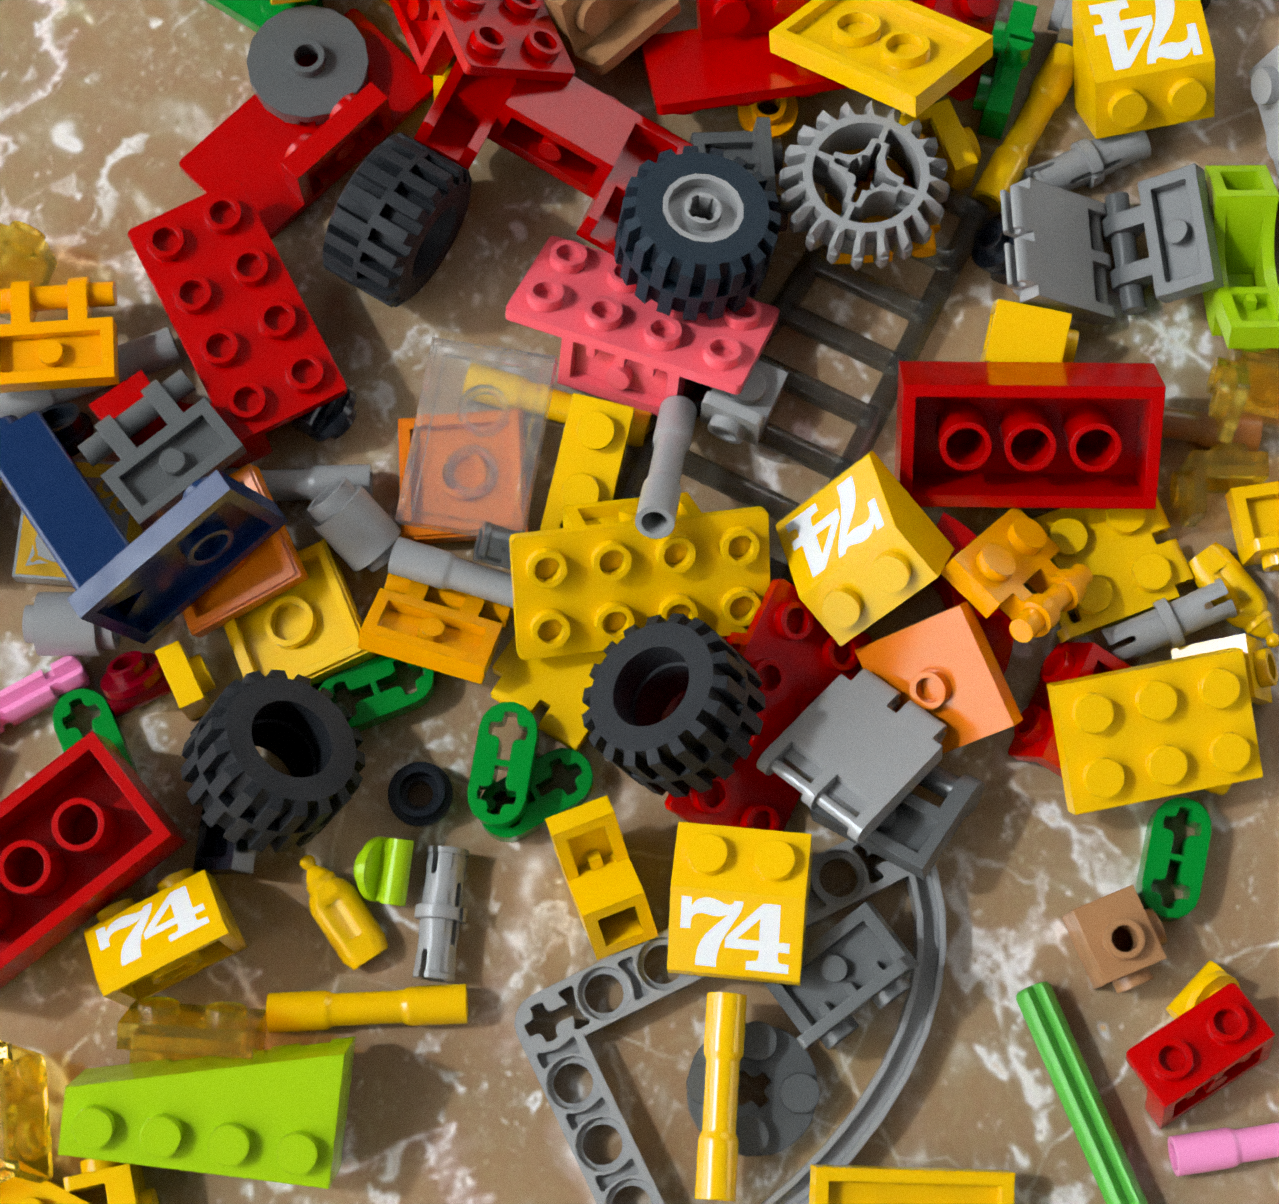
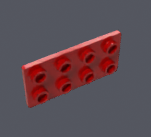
[389,0,576,82]
[640,0,848,115]
[179,8,434,240]
[128,180,348,444]
[664,579,872,831]

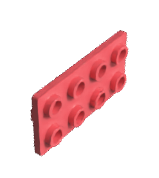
[505,236,779,416]

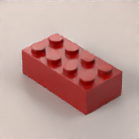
[894,361,1166,509]
[0,731,188,989]

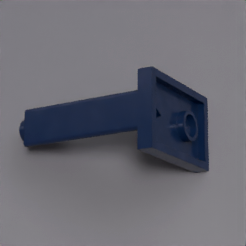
[0,411,288,644]

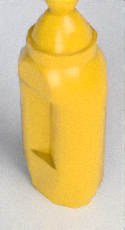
[1187,542,1279,648]
[300,854,388,971]

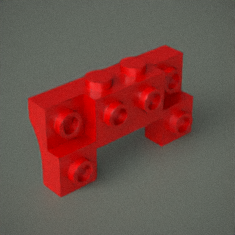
[414,59,693,256]

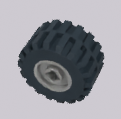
[614,146,781,321]

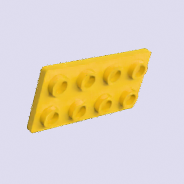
[509,492,770,660]

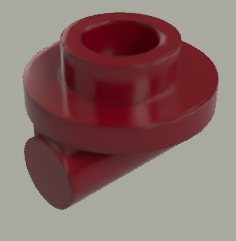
[100,651,172,718]

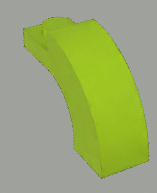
[1203,165,1279,352]

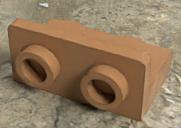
[544,0,681,75]

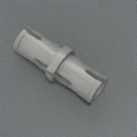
[1024,130,1151,191]
[1101,578,1237,663]
[412,845,469,982]

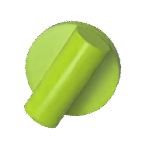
[354,836,414,906]

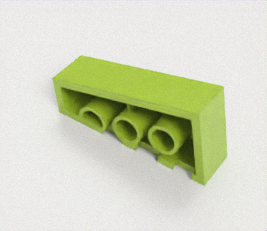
[58,1036,356,1189]

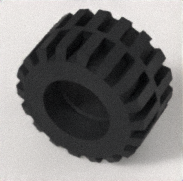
[322,132,472,308]
[582,613,766,797]
[181,669,365,853]

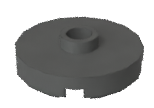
[246,5,370,125]

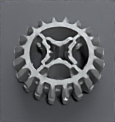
[779,100,950,271]

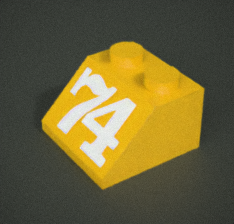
[1072,0,1215,139]
[775,450,955,647]
[667,822,813,986]
[83,868,248,1008]

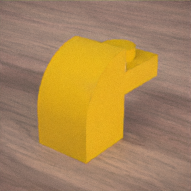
[545,795,658,960]

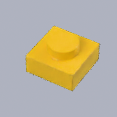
[154,640,216,721]

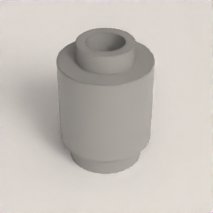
[307,477,401,572]
[22,592,121,656]

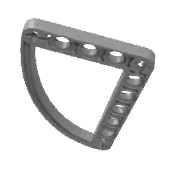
[514,840,947,1204]

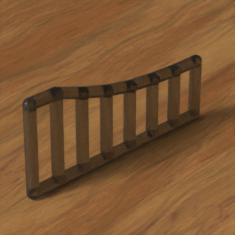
[614,157,990,586]

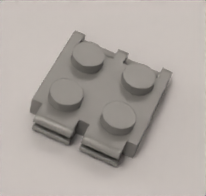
[1000,177,1116,325]
[756,668,947,844]

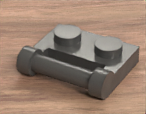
[810,765,985,880]

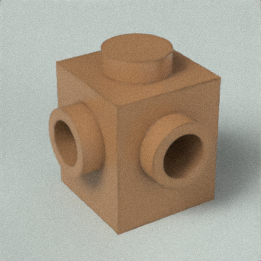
[1061,884,1167,994]

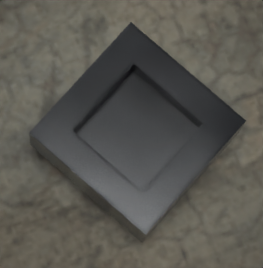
[193,808,258,875]

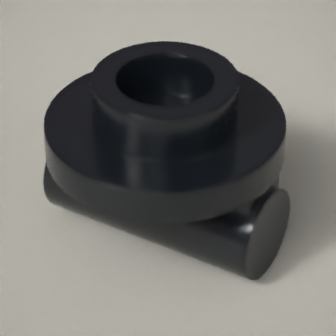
[971,214,1014,285]
[291,387,357,442]

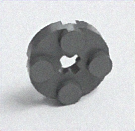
[686,1021,820,1157]

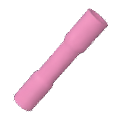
[1168,1122,1279,1177]

